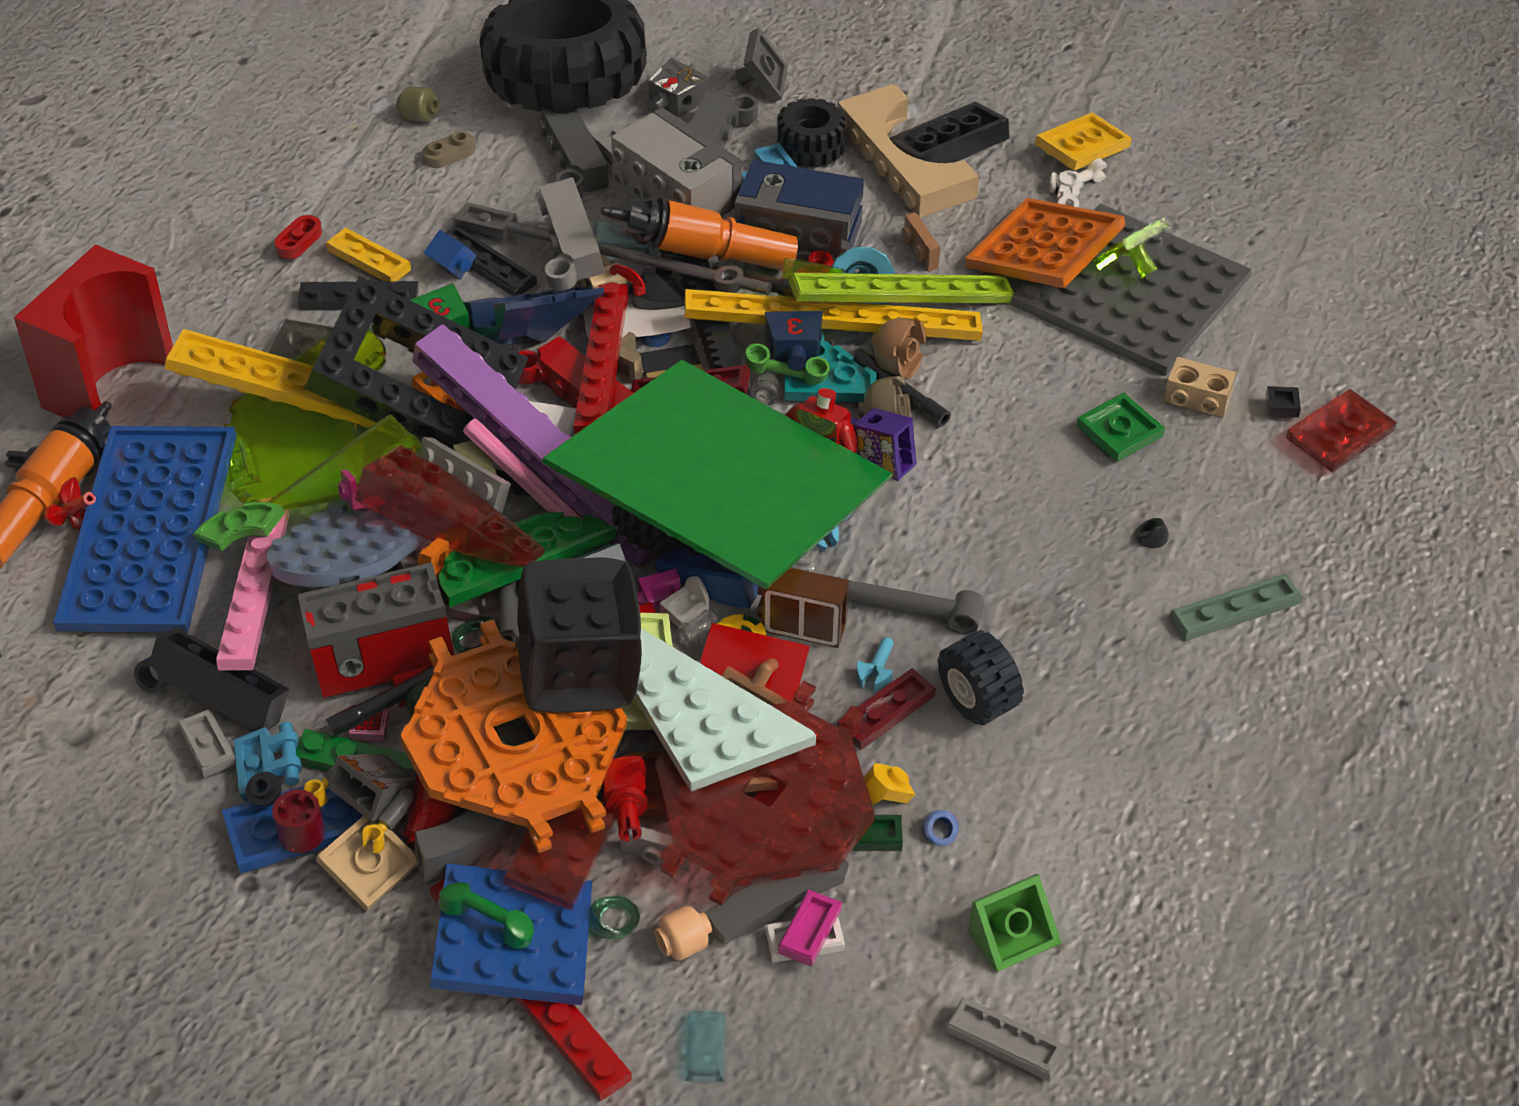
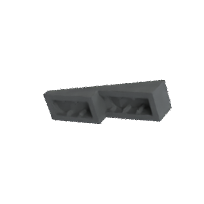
[704,839,849,944]

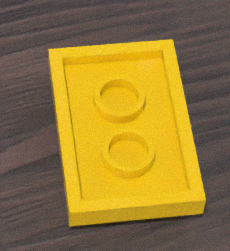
[1035,112,1132,171]

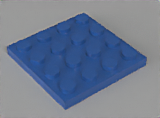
[430,863,592,1006]

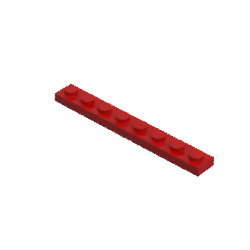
[573,283,629,434]
[429,878,632,1101]

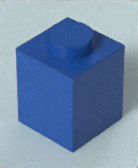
[423,229,477,279]

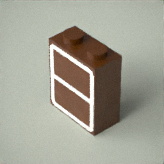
[757,568,849,648]

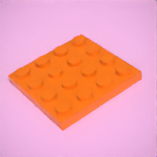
[965,198,1125,288]

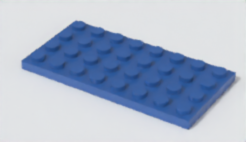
[53,426,237,633]

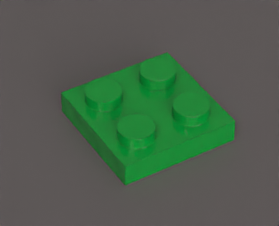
[1076,393,1165,462]

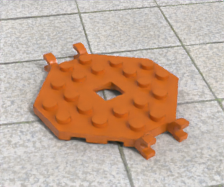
[401,619,627,853]

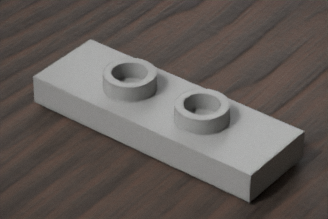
[945,997,1067,1082]

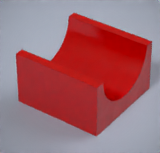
[14,244,173,417]

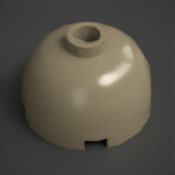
[859,376,911,419]

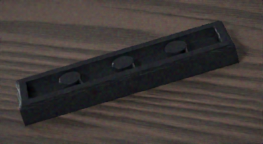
[445,225,537,296]

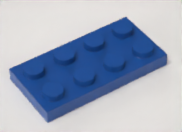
[222,786,364,874]

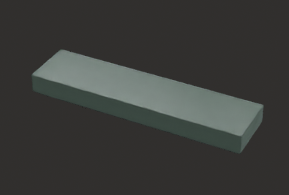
[1169,573,1302,641]

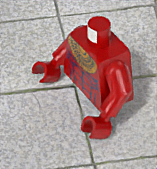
[784,388,859,453]

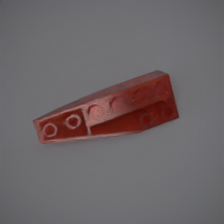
[355,445,545,567]

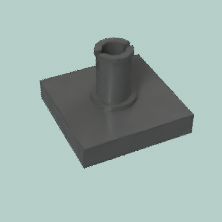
[735,28,788,103]

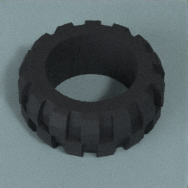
[479,0,647,112]

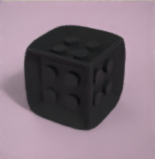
[517,558,642,713]

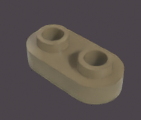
[423,131,475,168]

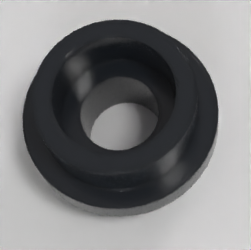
[246,772,282,807]

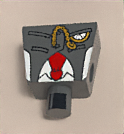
[646,58,711,116]

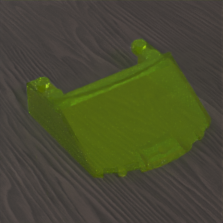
[223,328,422,511]

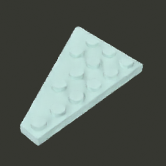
[635,628,816,792]

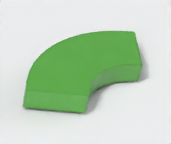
[193,502,285,551]

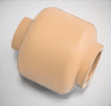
[654,905,712,961]

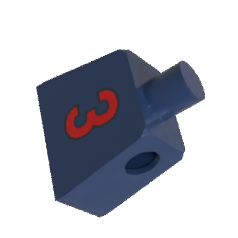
[765,311,823,371]

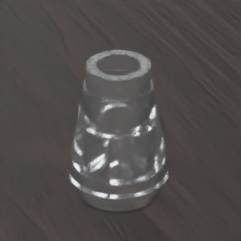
[750,371,781,406]

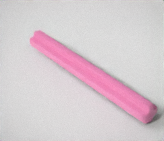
[463,419,583,519]

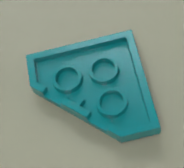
[784,334,876,402]

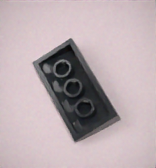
[889,101,1010,163]

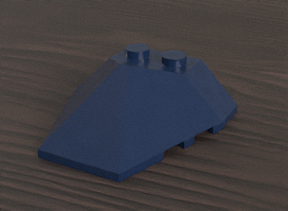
[463,287,604,345]

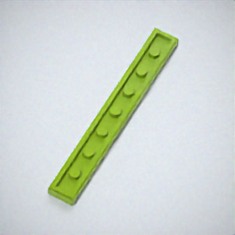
[788,273,1014,303]

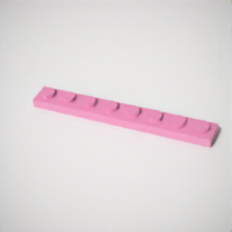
[216,500,290,671]

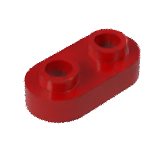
[274,215,322,259]

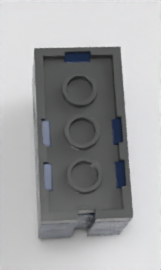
[735,160,864,261]

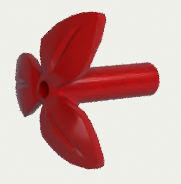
[45,477,96,530]

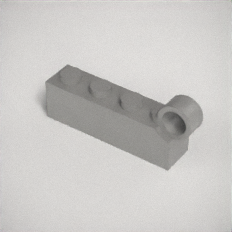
[538,177,605,291]

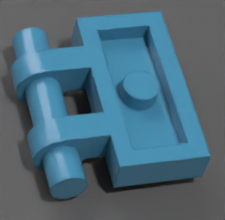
[234,722,302,802]

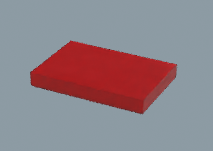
[700,623,810,709]

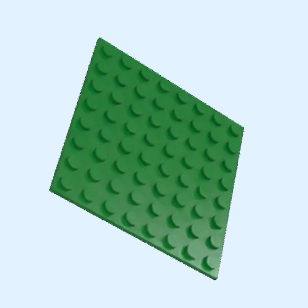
[542,360,893,589]

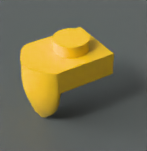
[856,763,916,806]

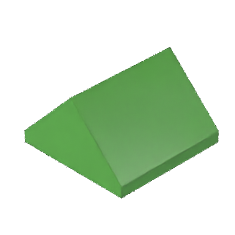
[968,874,1061,972]

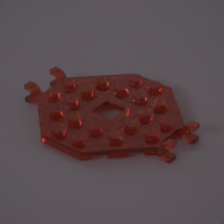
[655,681,875,906]

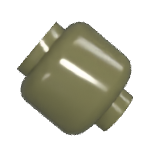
[397,86,439,122]

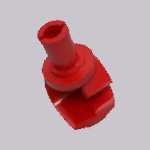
[601,756,648,842]

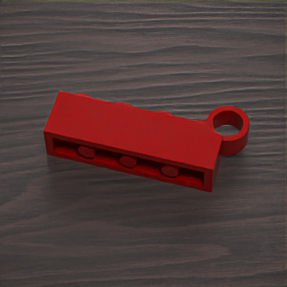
[518,336,633,409]

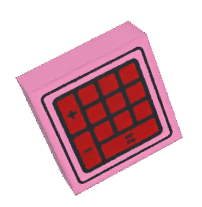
[349,709,390,742]

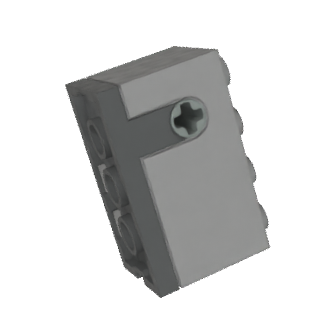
[611,107,742,217]

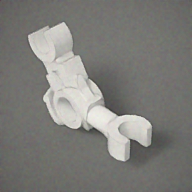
[1049,158,1107,207]

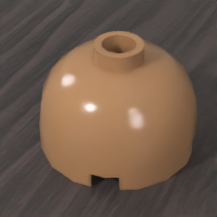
[870,317,926,379]

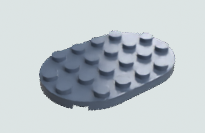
[267,493,437,587]

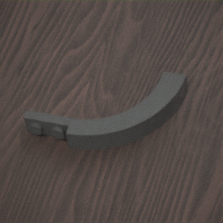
[415,720,529,882]

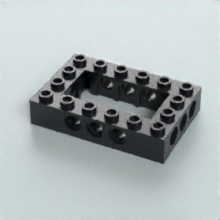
[304,276,528,450]

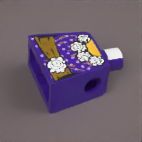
[851,408,917,481]

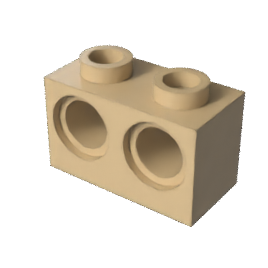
[1164,357,1237,418]

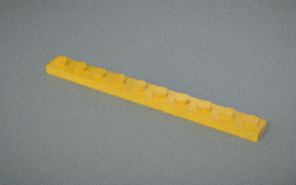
[684,289,983,341]

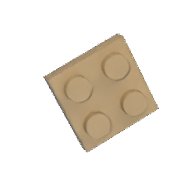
[316,816,418,912]

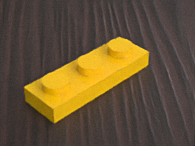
[326,227,411,281]

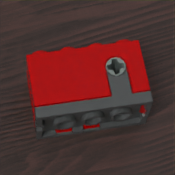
[298,562,455,698]

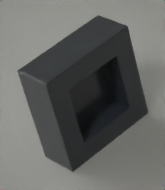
[1266,386,1301,418]

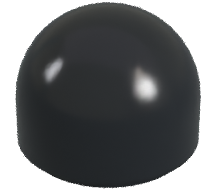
[1135,518,1169,549]

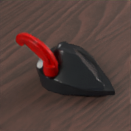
[609,264,685,309]

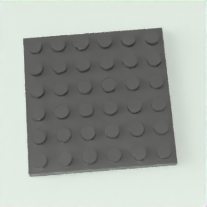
[1011,204,1251,376]

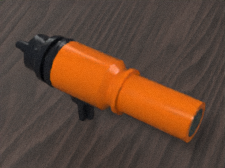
[600,196,798,276]
[0,401,112,569]

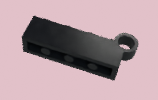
[134,627,290,732]

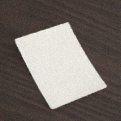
[583,299,691,338]

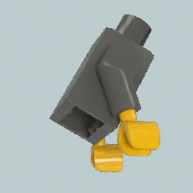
[304,754,417,854]

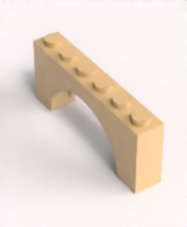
[838,83,979,218]

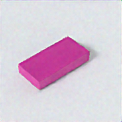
[778,889,842,967]

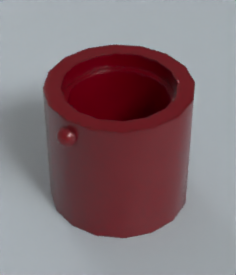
[272,790,325,853]

